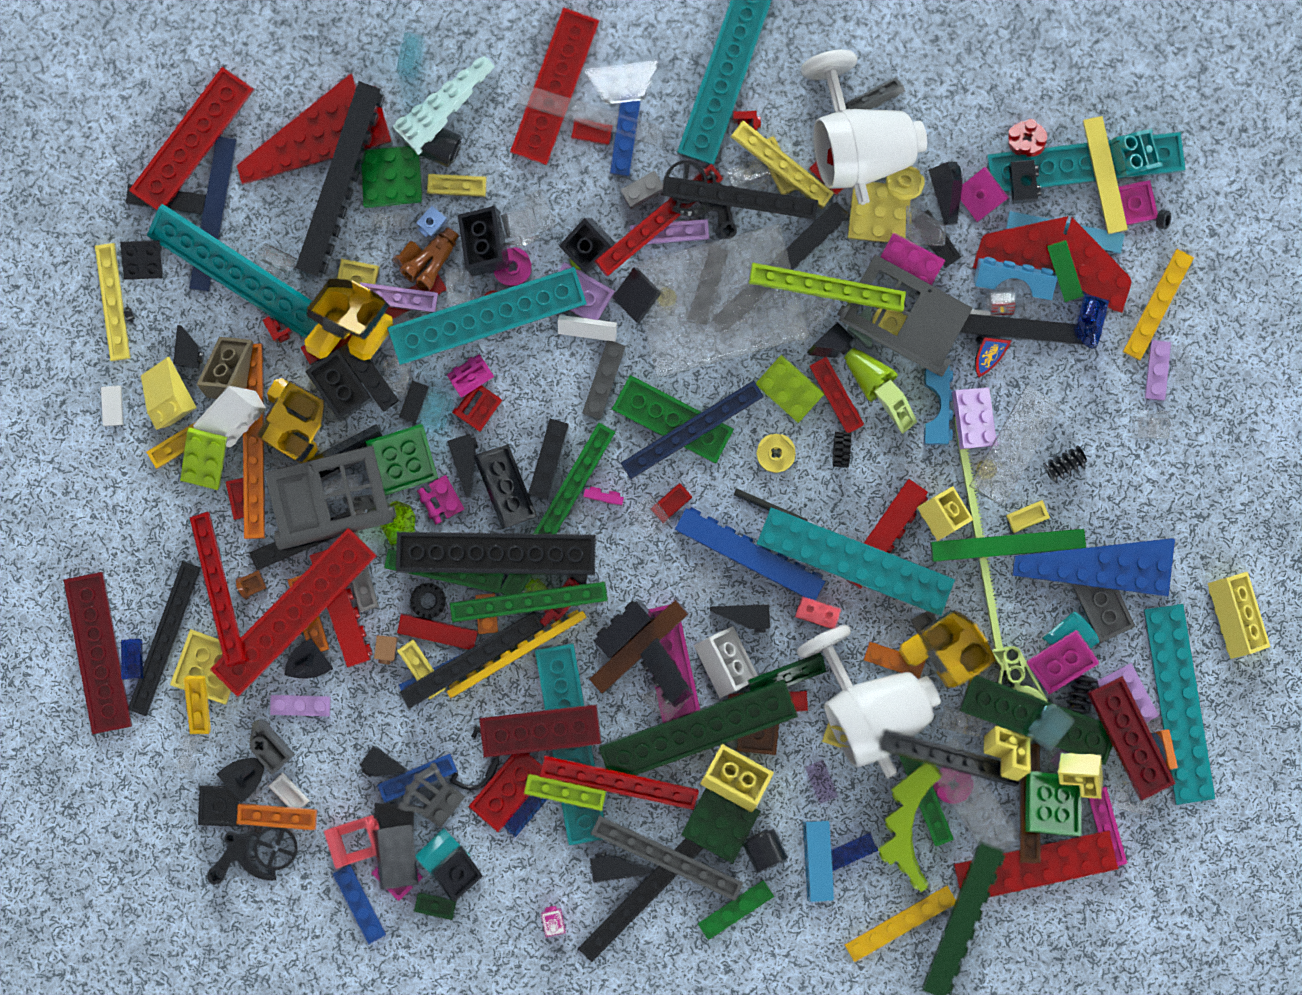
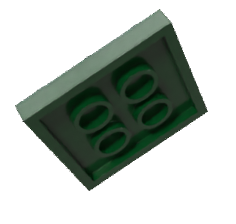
[680,788,761,864]

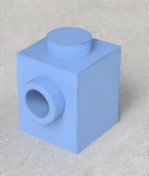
[417,206,447,238]

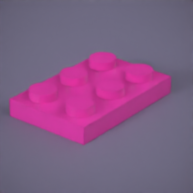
[880,233,945,285]
[1027,630,1099,695]

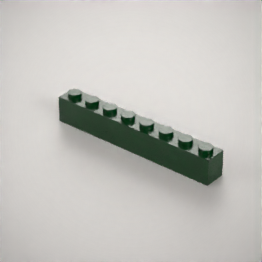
[922,840,1005,995]

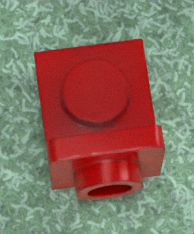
[733,111,761,131]
[262,316,293,343]

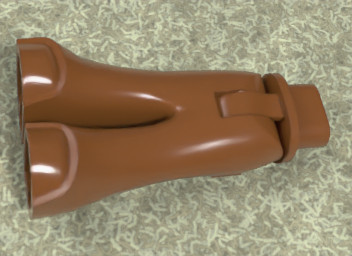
[399,227,459,292]

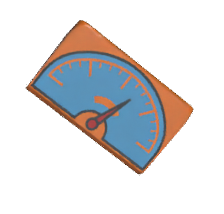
[1151,729,1178,770]

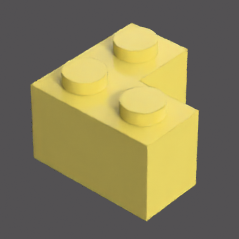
[984,726,1030,781]
[1058,753,1103,799]

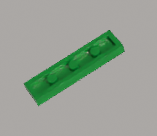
[697,880,774,940]

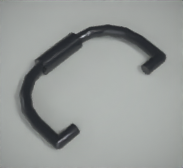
[450,727,500,791]

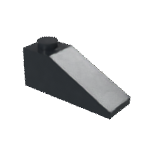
[928,162,963,225]
[447,434,479,498]
[710,604,770,633]
[590,852,654,883]

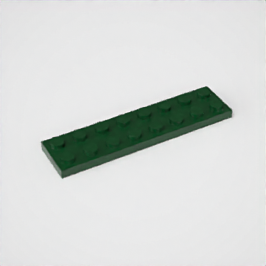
[959,675,1113,765]

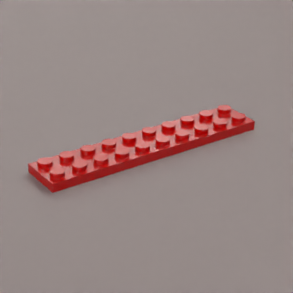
[210,528,377,697]

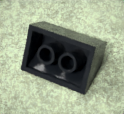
[640,637,694,707]

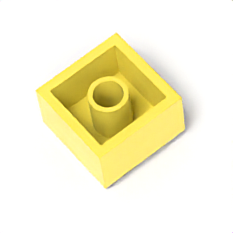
[917,486,973,541]

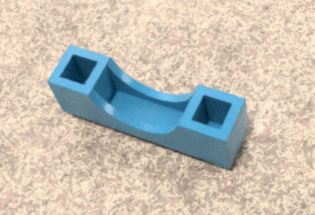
[974,257,1057,300]
[924,365,953,445]

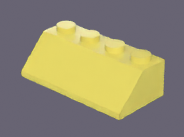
[1207,571,1271,659]

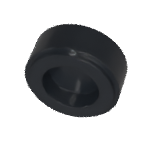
[1156,209,1172,230]

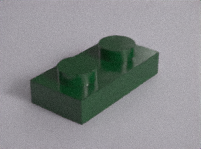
[414,892,457,920]

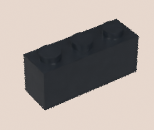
[594,600,656,658]

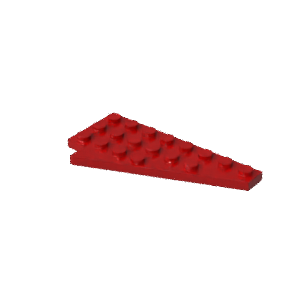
[236,74,392,185]

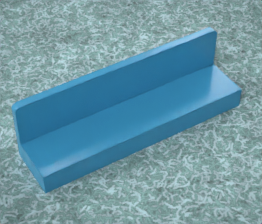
[803,821,834,902]

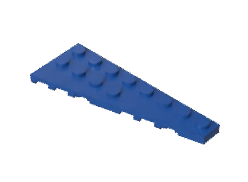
[1012,538,1175,597]

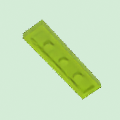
[524,774,606,811]

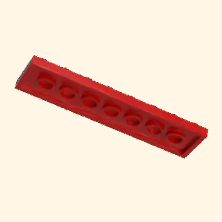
[510,7,600,166]
[129,67,254,211]
[954,830,1118,897]

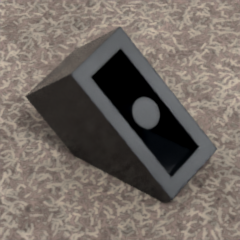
[807,322,854,358]
[173,325,204,368]
[359,746,407,778]

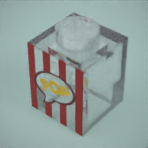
[986,287,1016,316]

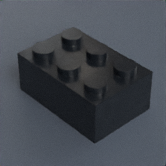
[458,206,510,276]
[305,349,373,422]

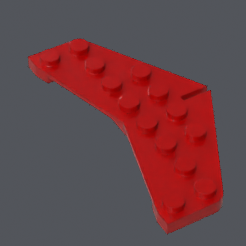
[972,216,1132,313]

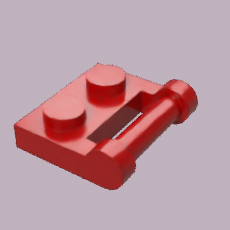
[452,385,503,432]

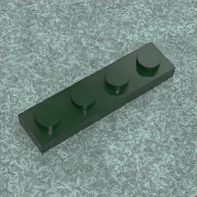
[747,653,826,691]

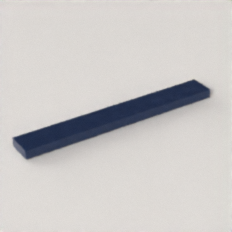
[189,137,237,292]
[620,380,764,480]

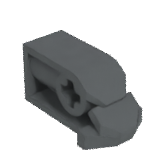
[249,719,295,774]

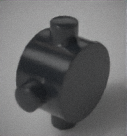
[124,307,135,323]

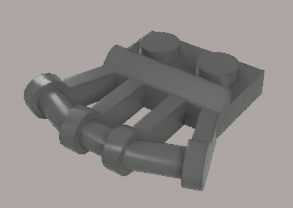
[398,762,465,828]

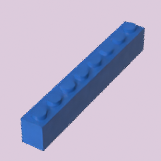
[675,507,826,601]

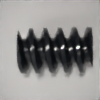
[1043,445,1087,484]
[1064,675,1098,714]

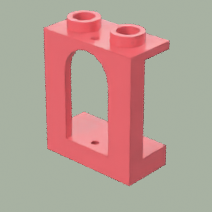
[795,597,841,629]
[324,815,379,869]

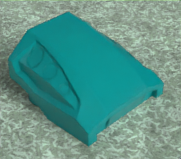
[1110,129,1163,176]
[1042,612,1100,649]
[415,828,471,877]

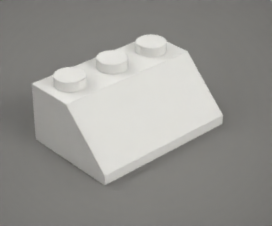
[193,386,266,448]
[694,626,758,698]

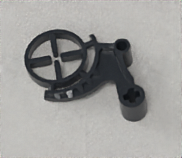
[665,160,737,241]
[207,826,298,885]

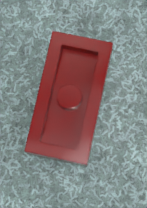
[226,478,244,520]

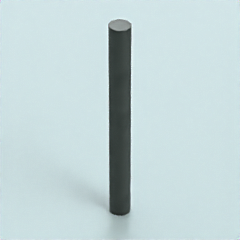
[733,488,808,521]

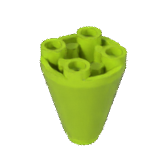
[844,348,898,402]

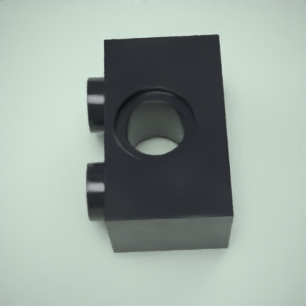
[1009,160,1041,204]

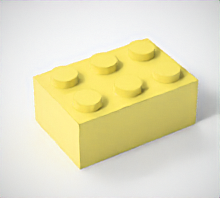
[700,744,774,812]

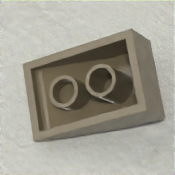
[197,337,253,399]

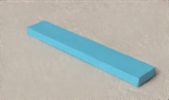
[1006,211,1125,254]

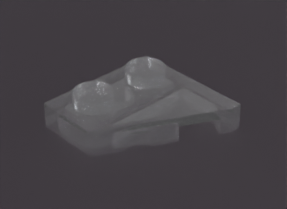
[640,687,694,721]

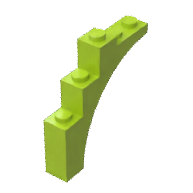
[878,763,942,892]

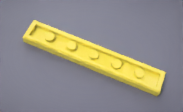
[1082,116,1128,234]
[730,121,834,209]
[95,243,131,361]

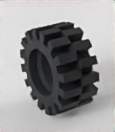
[832,432,851,468]
[410,583,446,619]

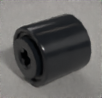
[419,128,462,168]
[743,829,788,873]

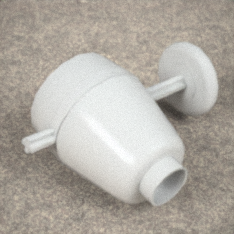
[801,49,927,205]
[797,625,941,778]

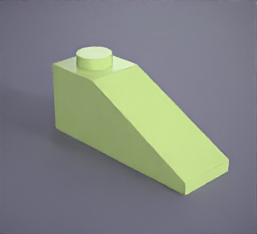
[875,380,917,434]

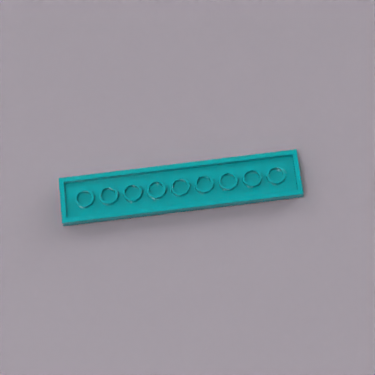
[677,0,772,166]
[987,132,1186,192]
[146,204,318,339]
[387,267,587,365]
[757,507,955,616]
[1144,604,1216,805]
[535,643,604,846]

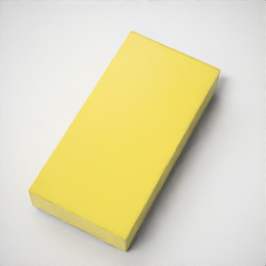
[1006,500,1050,533]

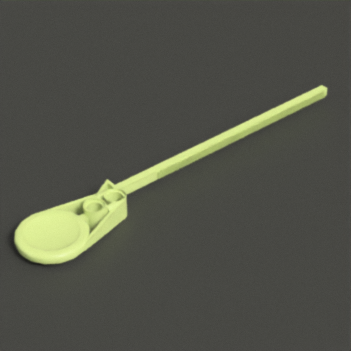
[953,417,1047,741]

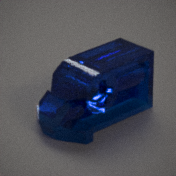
[1074,294,1109,349]

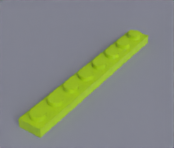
[749,263,906,312]

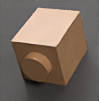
[374,635,398,665]

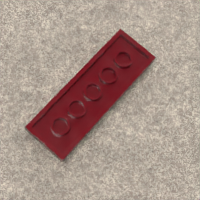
[1087,676,1176,801]
[479,705,602,758]

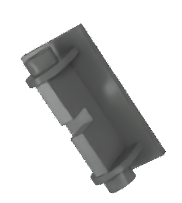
[345,494,376,516]

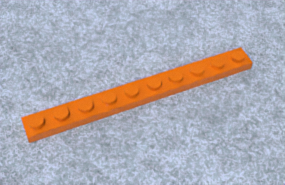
[243,343,265,539]

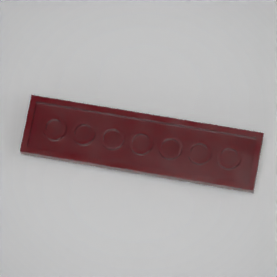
[63,572,132,735]

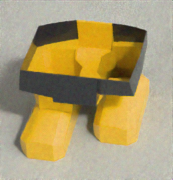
[304,279,393,360]
[257,378,325,463]
[899,610,997,688]

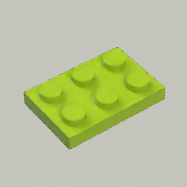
[756,354,825,423]
[180,427,227,490]

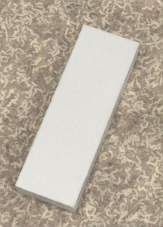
[558,315,617,342]

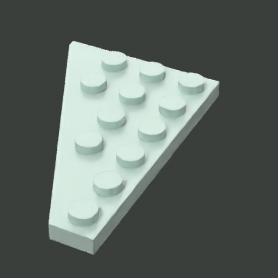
[392,56,494,155]

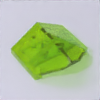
[380,500,415,546]

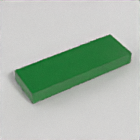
[1047,240,1084,302]

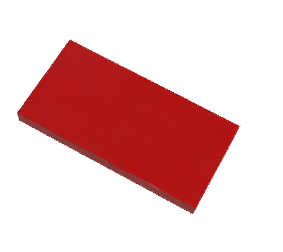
[468,753,542,833]

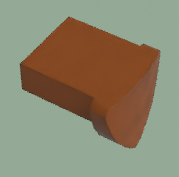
[392,240,422,267]
[236,570,267,600]

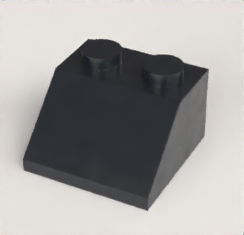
[559,218,616,274]

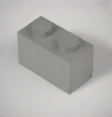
[621,170,663,210]

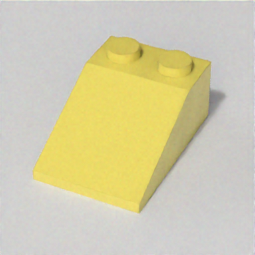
[141,357,197,430]

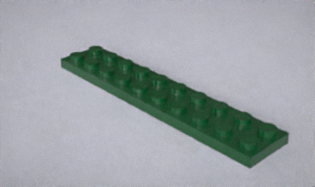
[598,679,798,775]

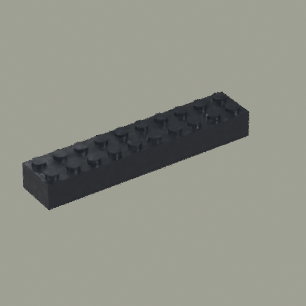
[295,81,385,278]
[396,532,596,576]

